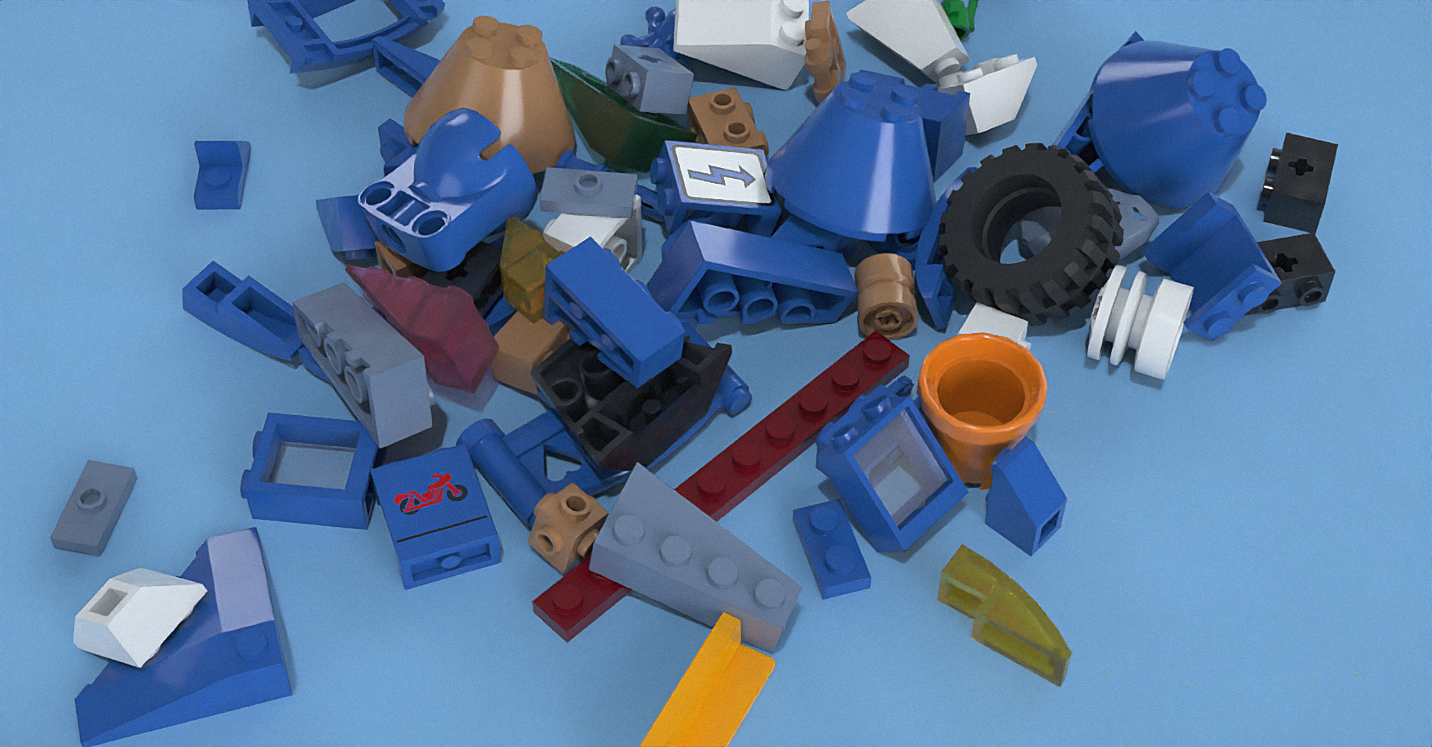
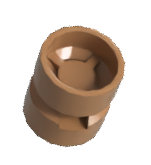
[854,253,918,340]

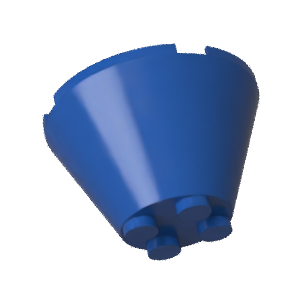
[1088,41,1267,209]
[765,72,937,241]

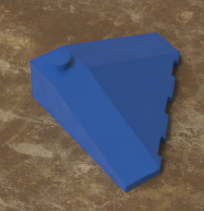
[75,527,292,747]

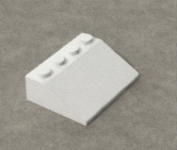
[673,0,809,91]

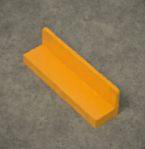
[639,612,775,747]

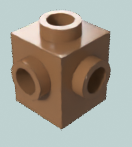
[528,482,609,574]

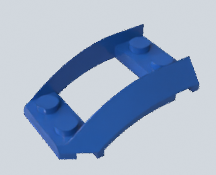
[247,0,445,74]

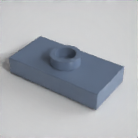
[540,167,638,219]
[50,460,137,556]

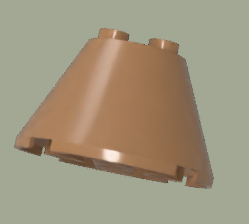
[404,16,575,174]

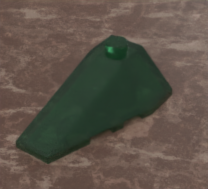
[550,57,698,174]

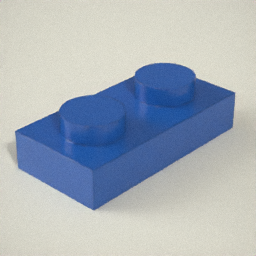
[792,499,871,600]

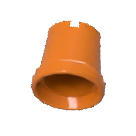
[916,332,1048,490]

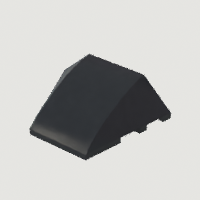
[530,335,732,471]

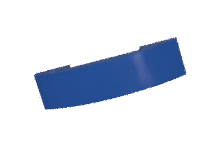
[915,167,977,329]

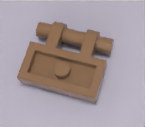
[804,0,846,102]

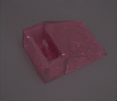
[345,264,500,394]

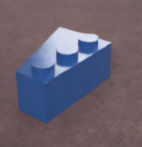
[859,69,971,183]

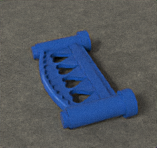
[456,318,752,529]

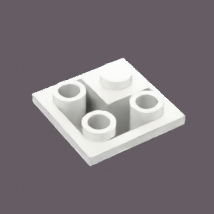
[937,53,1037,135]
[73,568,207,668]

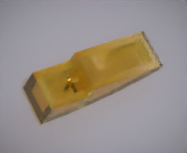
[937,544,1072,687]

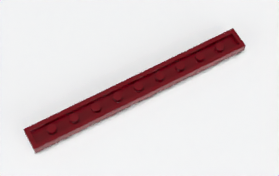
[532,330,910,643]

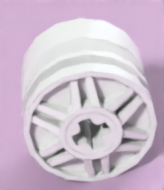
[1087,265,1194,380]

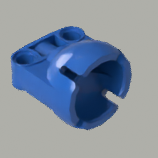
[358,107,538,272]

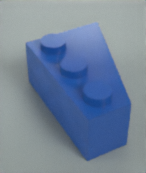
[543,236,685,388]

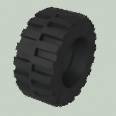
[938,143,1124,326]

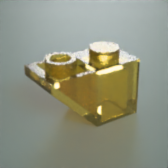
[500,215,566,324]

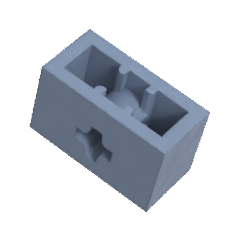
[605,44,694,115]

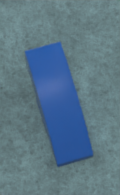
[182,261,305,361]

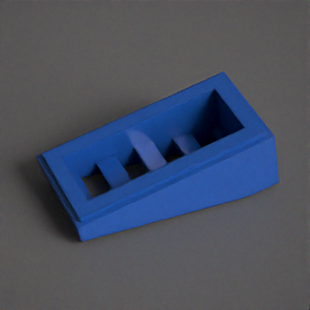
[372,36,441,98]

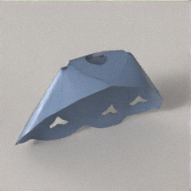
[1016,189,1159,260]

